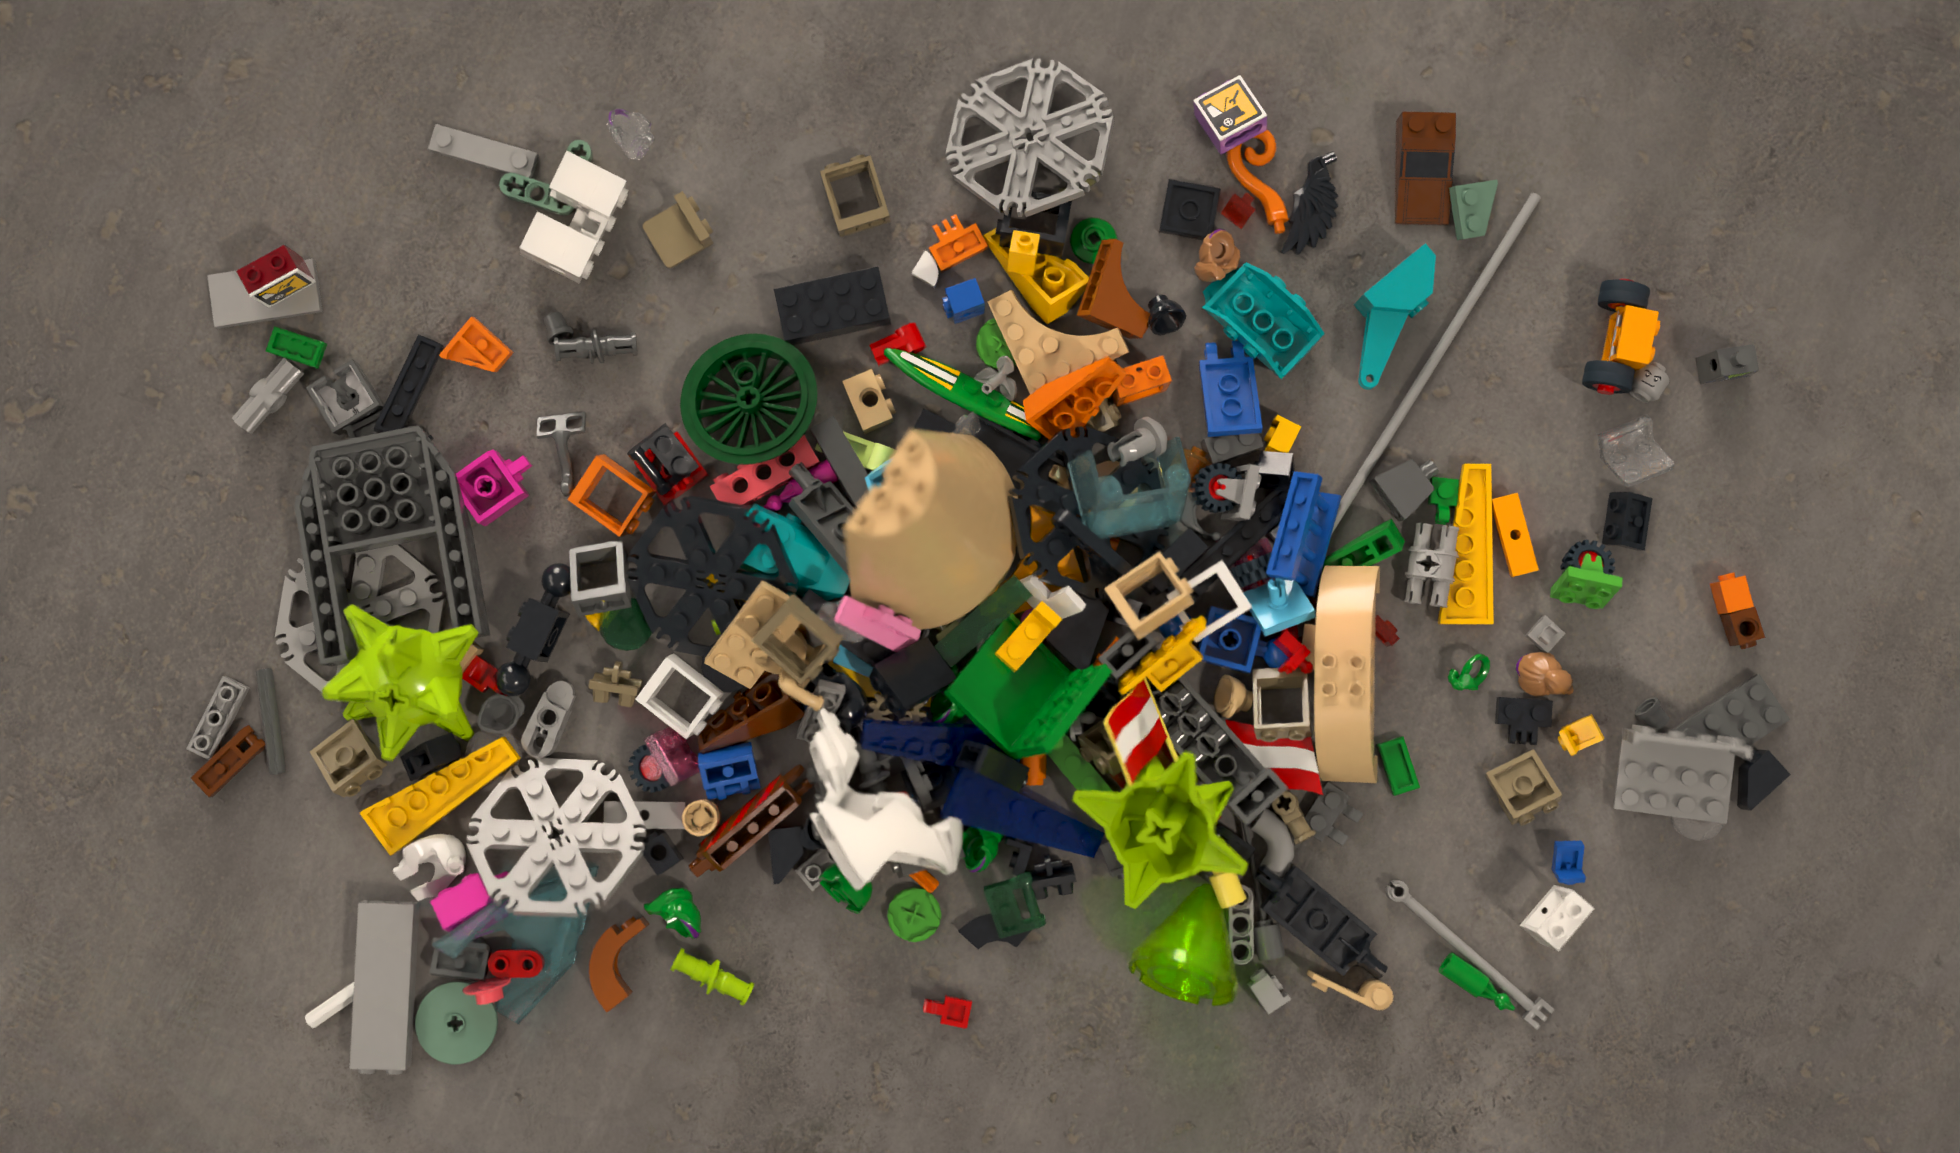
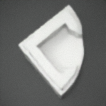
[912,251,938,288]

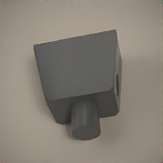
[1369,459,1439,522]

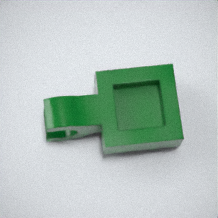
[1428,477,1459,525]

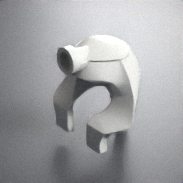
[393,834,466,901]

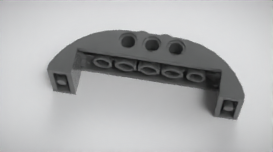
[1098,629,1288,825]

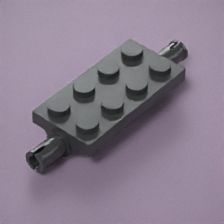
[789,462,855,576]

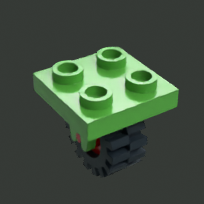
[1550,540,1623,609]

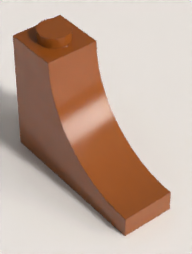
[1077,239,1150,339]

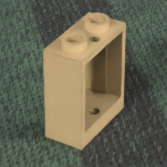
[1104,552,1194,640]

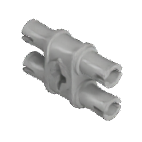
[1404,523,1459,608]

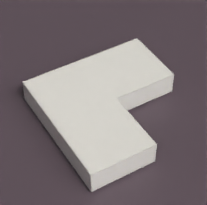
[1013,575,1086,619]

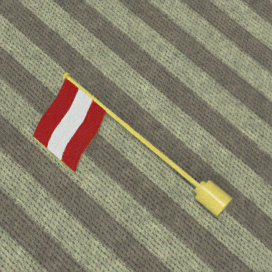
[1104,677,1247,909]

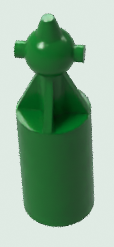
[1438,952,1515,1011]

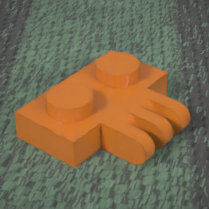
[929,214,988,273]

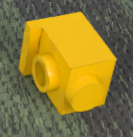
[1264,414,1301,453]

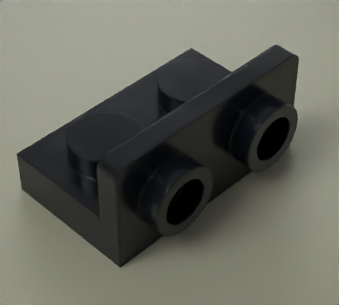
[1602,492,1653,551]

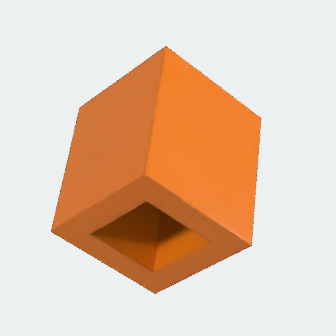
[1710,572,1754,615]

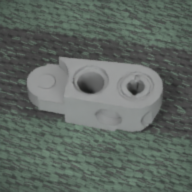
[521,681,576,758]

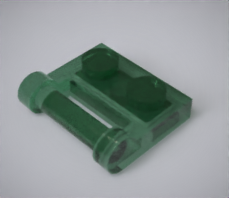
[983,872,1047,939]

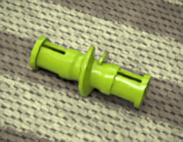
[670,948,754,1006]

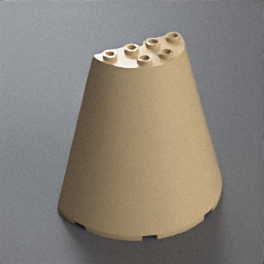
[844,430,1018,630]

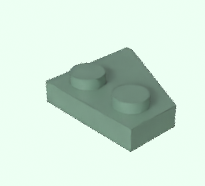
[1449,179,1498,240]

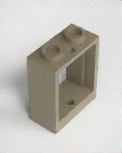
[820,155,891,237]
[752,594,843,684]
[1252,667,1312,742]

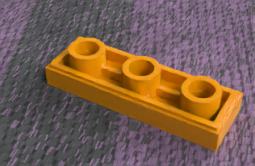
[1492,493,1539,577]

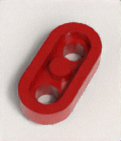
[488,949,545,978]

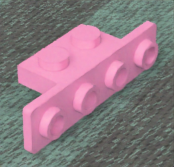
[835,596,921,653]

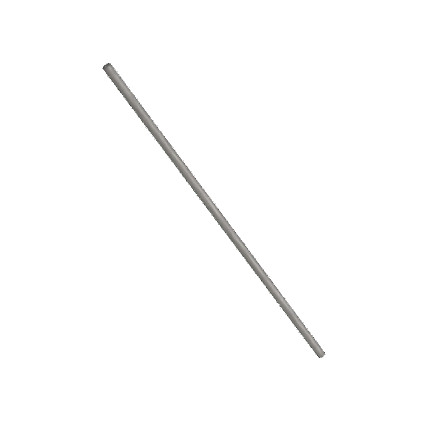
[1331,193,1541,535]

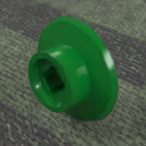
[1070,217,1117,264]

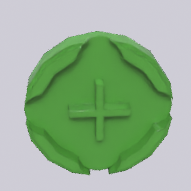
[976,318,1017,370]
[887,887,941,942]

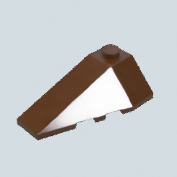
[697,671,805,754]

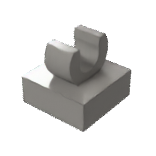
[1525,615,1566,653]

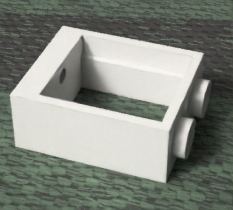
[1164,560,1252,642]
[636,653,724,739]
[1519,885,1594,951]

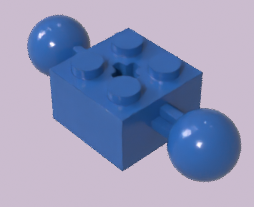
[1159,606,1289,673]

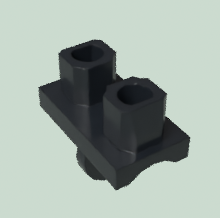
[1025,853,1076,900]

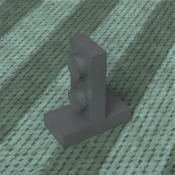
[876,732,936,806]

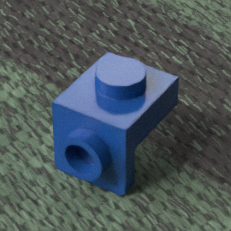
[1552,840,1586,885]

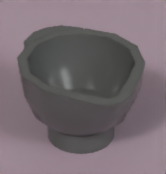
[477,695,525,734]

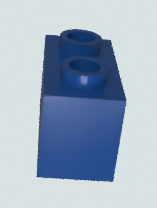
[942,278,985,324]

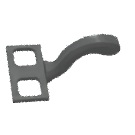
[537,412,586,497]

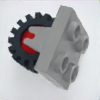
[1191,463,1261,522]

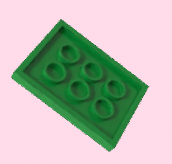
[944,613,1112,759]

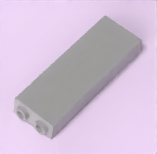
[350,900,420,1075]

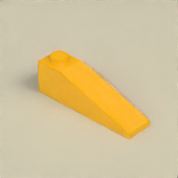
[983,226,1089,324]

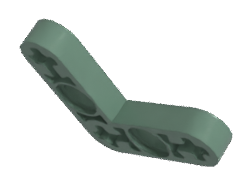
[499,140,593,216]

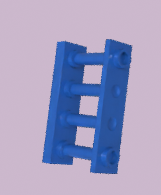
[1266,471,1341,598]

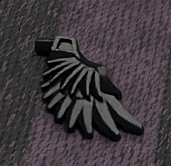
[1281,151,1338,255]

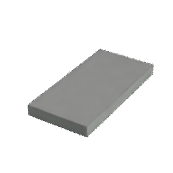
[207,259,323,329]

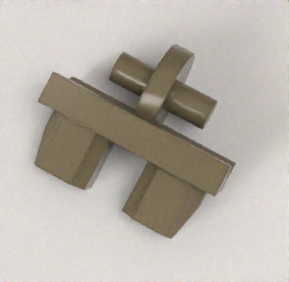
[588,661,643,707]

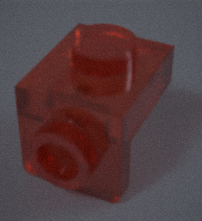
[1375,615,1400,647]

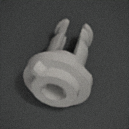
[1108,416,1167,467]

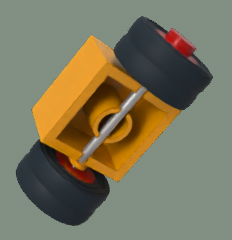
[1582,279,1660,395]

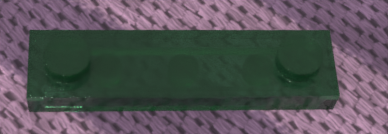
[934,575,1033,668]

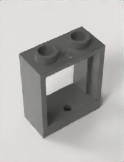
[569,540,632,617]

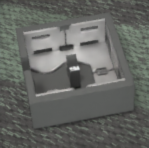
[306,359,384,435]

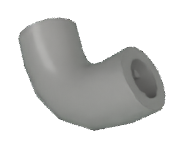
[1250,808,1294,879]

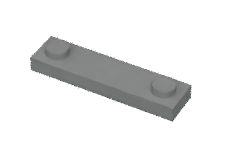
[428,124,539,179]

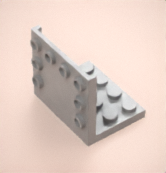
[1613,725,1752,824]

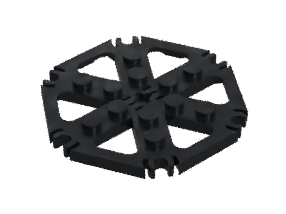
[1008,426,1170,600]
[626,496,799,657]

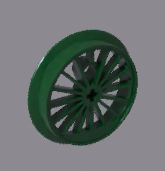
[680,334,818,465]

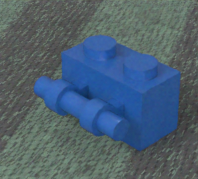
[698,742,761,800]

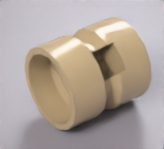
[682,799,722,836]

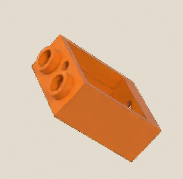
[1111,355,1172,407]
[567,454,656,537]

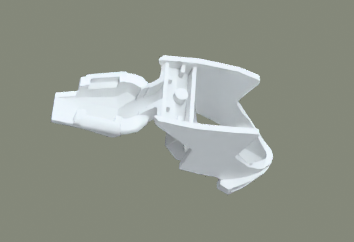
[809,708,963,891]

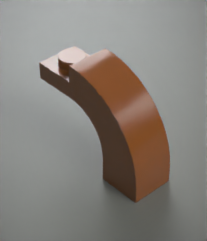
[589,916,650,1013]

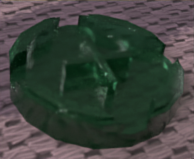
[599,598,652,651]

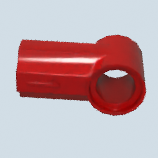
[869,322,927,366]

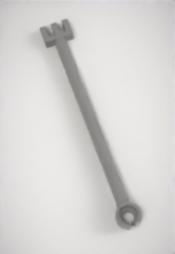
[1385,880,1555,1030]

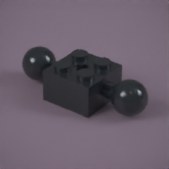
[495,563,571,696]

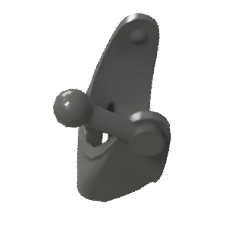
[1179,489,1221,541]

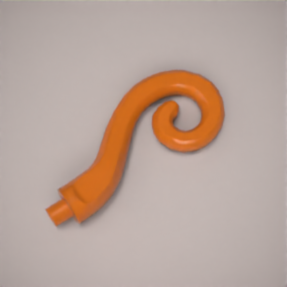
[1227,130,1289,234]

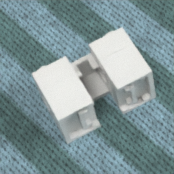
[520,151,629,284]

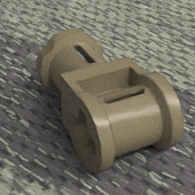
[1272,791,1316,845]

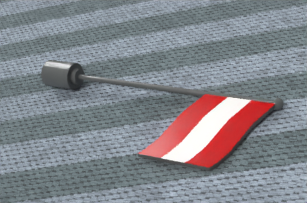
[1219,715,1324,961]

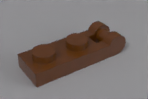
[191,725,266,797]

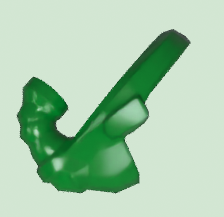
[1448,654,1490,691]

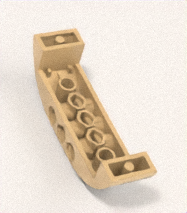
[1314,566,1380,783]

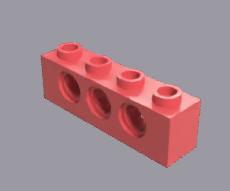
[710,435,820,506]

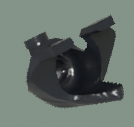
[796,663,869,734]

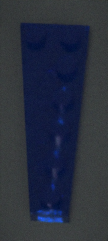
[860,719,1020,771]
[939,768,1105,858]

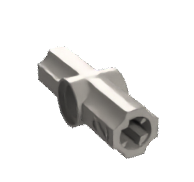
[232,357,304,434]

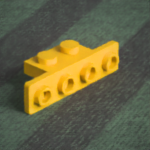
[1118,615,1206,695]

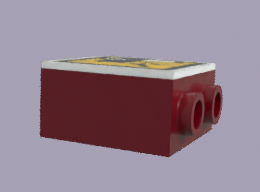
[236,245,316,307]

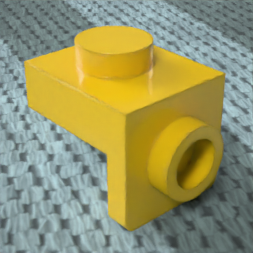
[1558,714,1604,756]

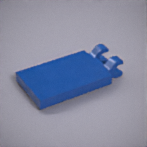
[1199,341,1263,437]

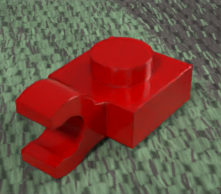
[462,655,508,696]
[923,995,972,1029]

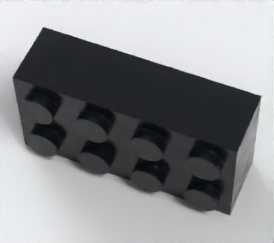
[774,267,891,345]

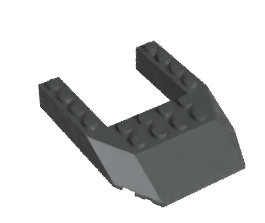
[294,425,490,667]

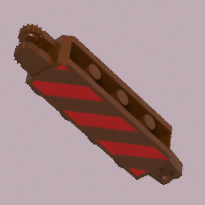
[688,764,814,878]

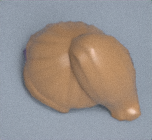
[1194,229,1240,282]
[1516,652,1574,696]

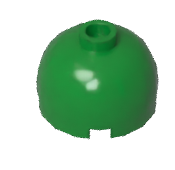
[818,862,873,914]

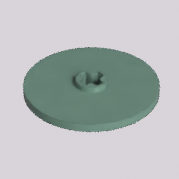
[415,981,498,1064]

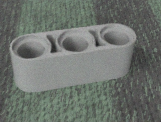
[1225,884,1254,965]

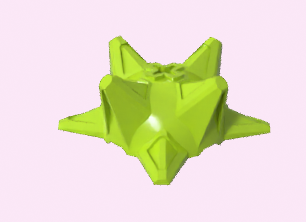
[322,604,479,761]
[1072,752,1248,909]

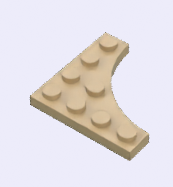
[988,290,1130,395]

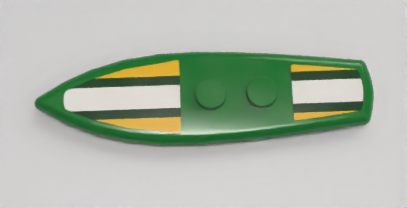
[884,348,1043,440]

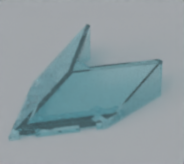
[432,865,599,1025]

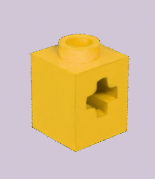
[1007,230,1040,275]

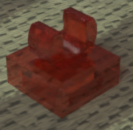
[1221,192,1256,229]

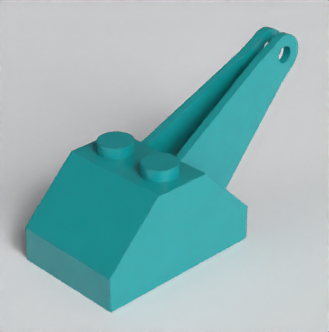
[1354,243,1436,390]

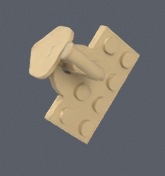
[704,580,826,711]

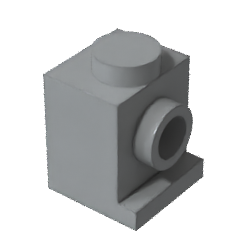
[1247,968,1291,1014]

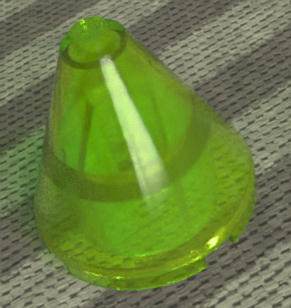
[1128,884,1238,1006]

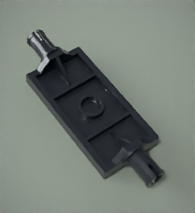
[1254,864,1388,980]

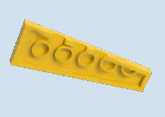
[1438,464,1494,625]
[360,737,521,856]

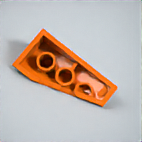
[1023,356,1126,440]

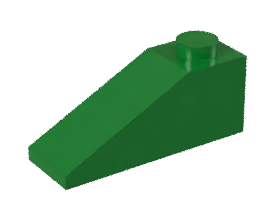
[1322,519,1405,572]

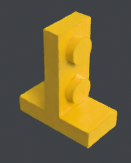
[994,601,1062,672]

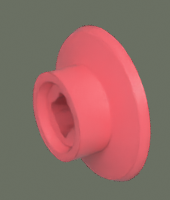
[462,977,511,1005]

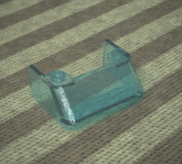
[1067,436,1191,539]

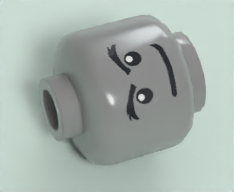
[1630,362,1669,403]

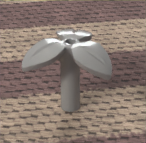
[974,356,1017,401]

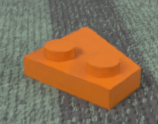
[439,317,514,373]

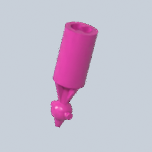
[763,459,838,511]

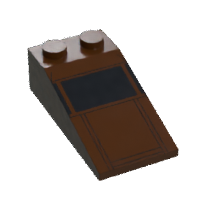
[1395,111,1456,225]

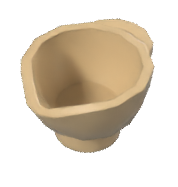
[1214,674,1253,718]

